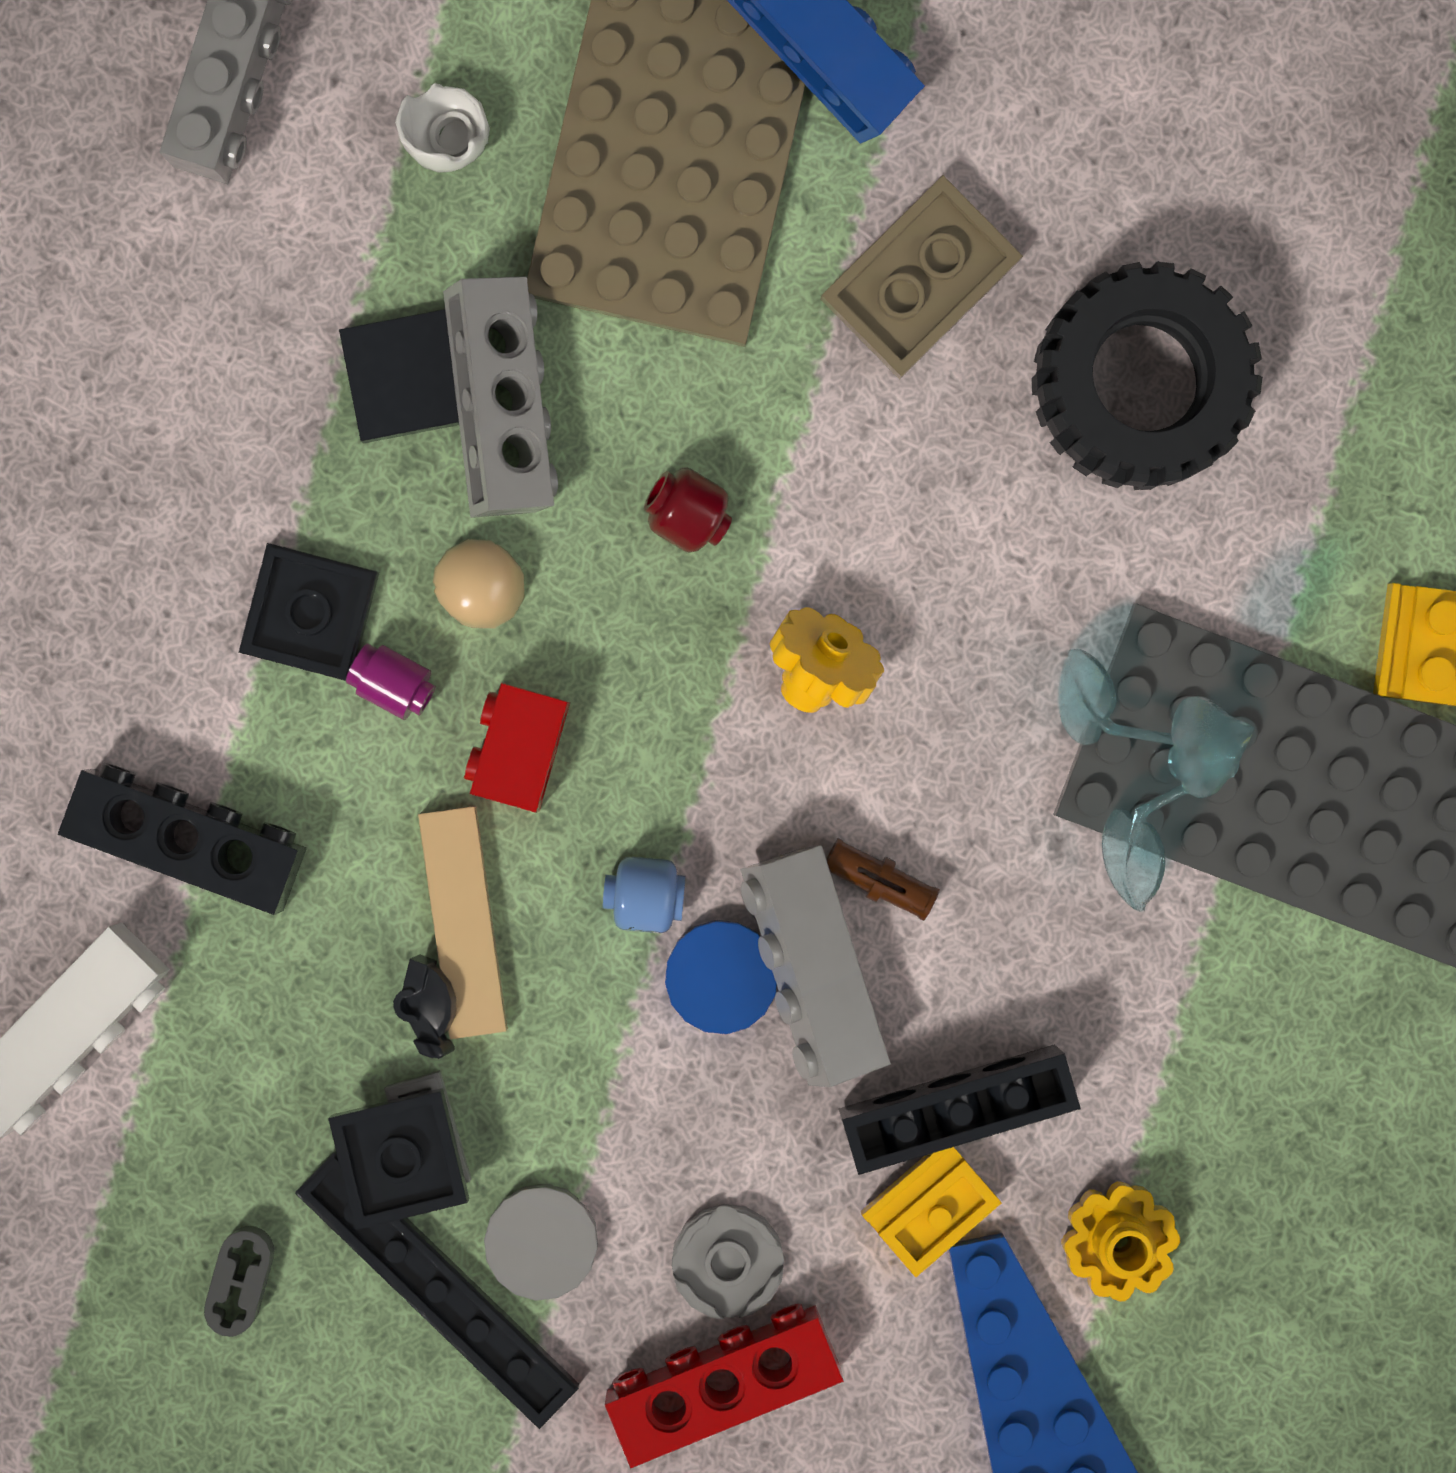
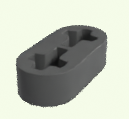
[204,1226,274,1337]

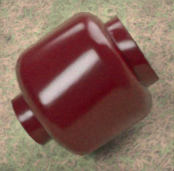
[644,467,732,553]

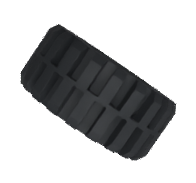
[1031,261,1263,490]

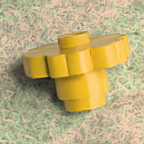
[769,607,884,713]
[1061,1181,1180,1302]

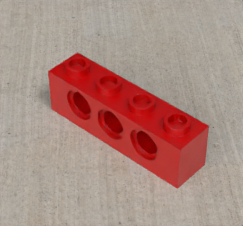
[605,1304,844,1469]

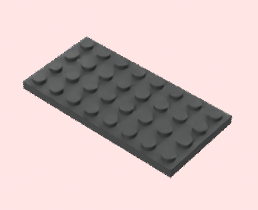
[1053,603,1456,968]

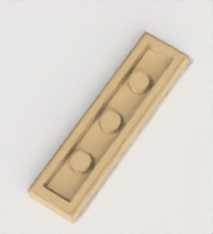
[418,806,508,1039]

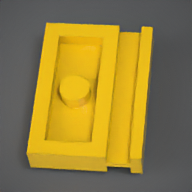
[1373,583,1456,706]
[861,1147,1002,1278]

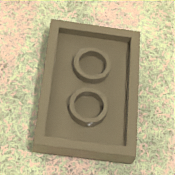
[820,175,1023,380]

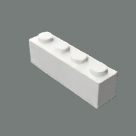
[0,923,170,1139]

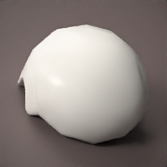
[395,83,490,172]

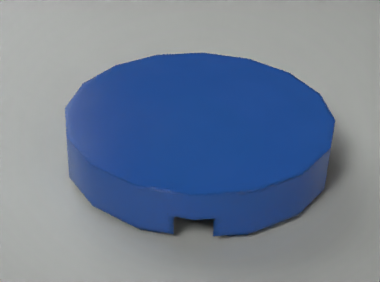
[665,920,777,1034]

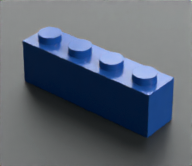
[727,0,925,144]

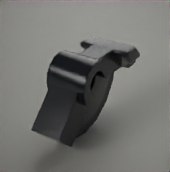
[393,954,456,1059]

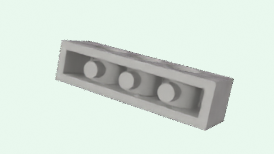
[443,277,558,518]

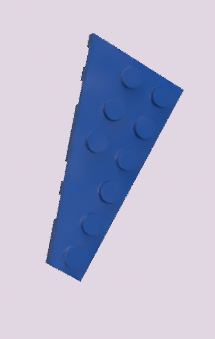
[948,1233,1138,1473]

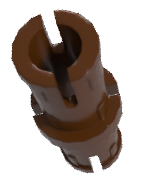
[826,838,940,921]

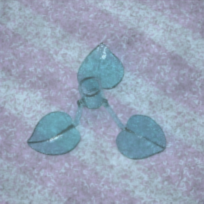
[1058,648,1254,912]

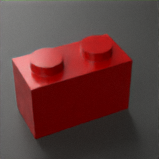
[464,683,571,813]

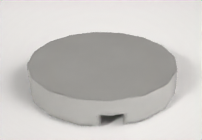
[484,1184,598,1300]
[671,1204,784,1319]

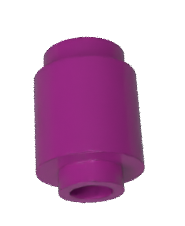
[346,643,436,720]

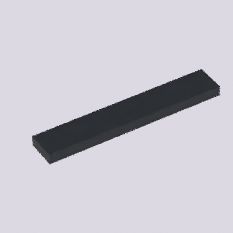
[295,1151,580,1429]

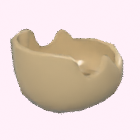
[433,539,524,628]

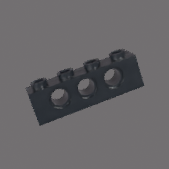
[57,763,307,915]
[838,1044,1081,1175]

